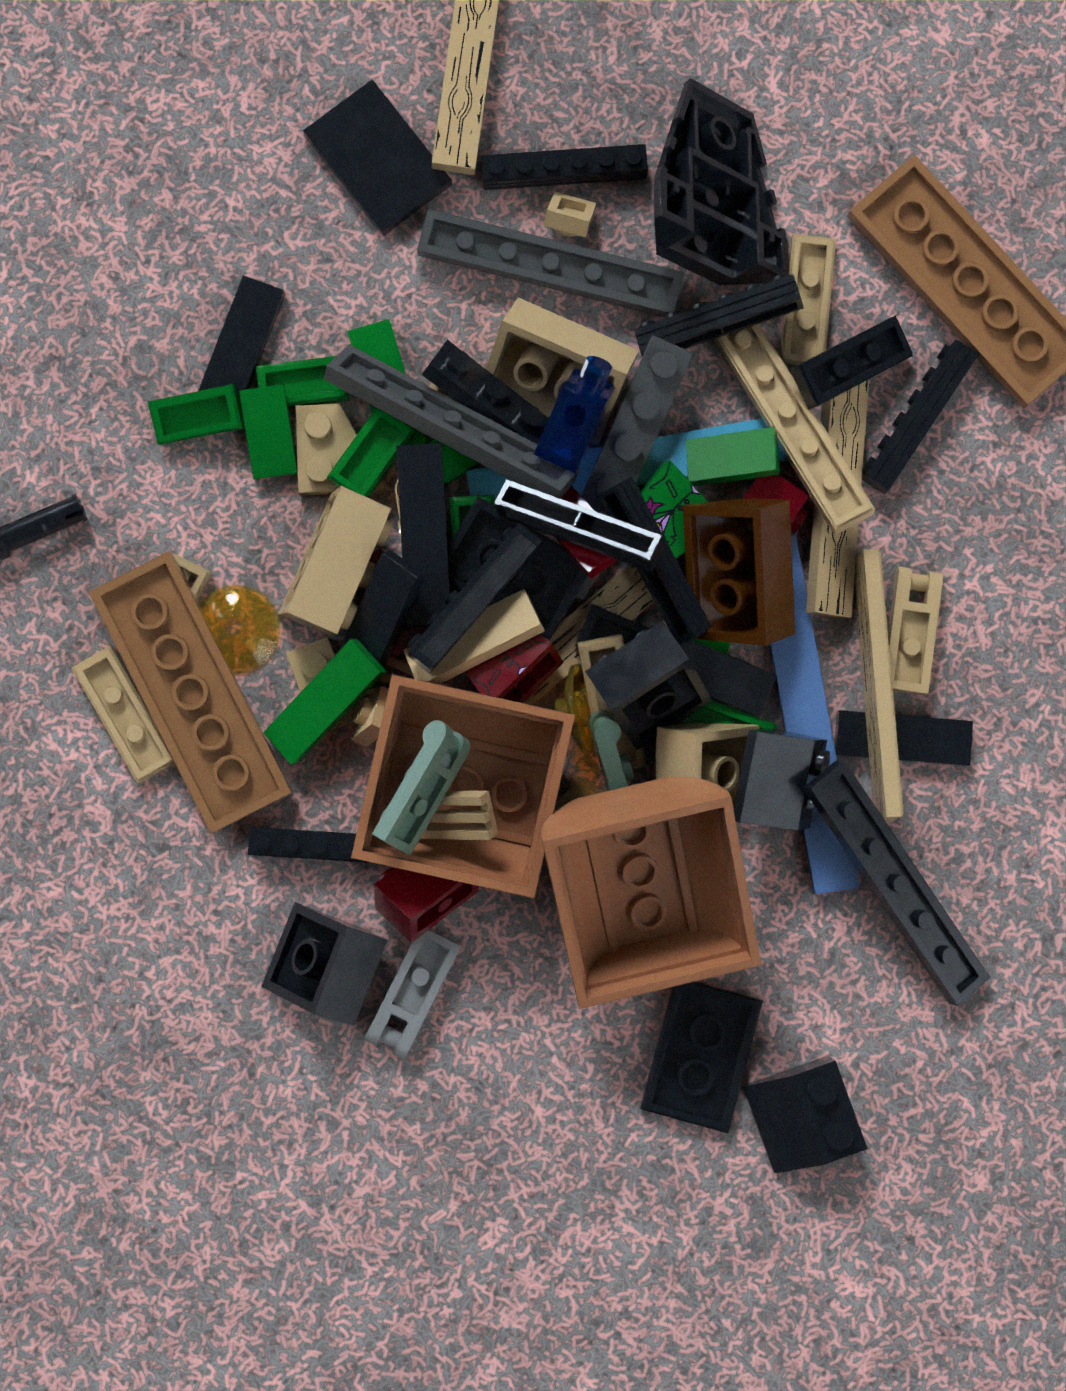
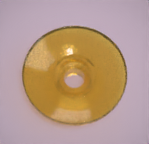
[199,585,280,673]
[555,664,594,754]

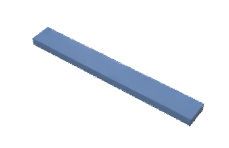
[769,535,860,895]

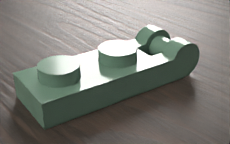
[588,710,634,791]
[372,720,470,855]

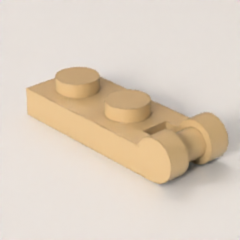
[888,566,943,696]

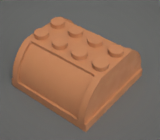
[351,674,575,898]
[540,777,761,1009]

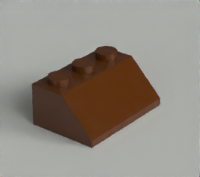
[683,498,795,646]

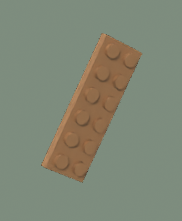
[847,154,1066,409]
[89,551,293,834]

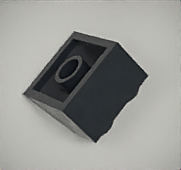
[585,621,712,750]
[733,729,830,831]
[261,902,387,1026]
[743,1056,868,1173]

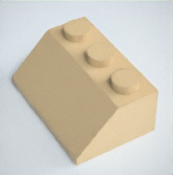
[486,297,639,446]
[278,486,393,635]

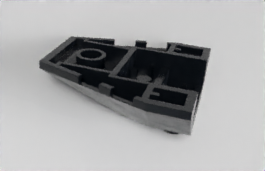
[654,78,789,286]

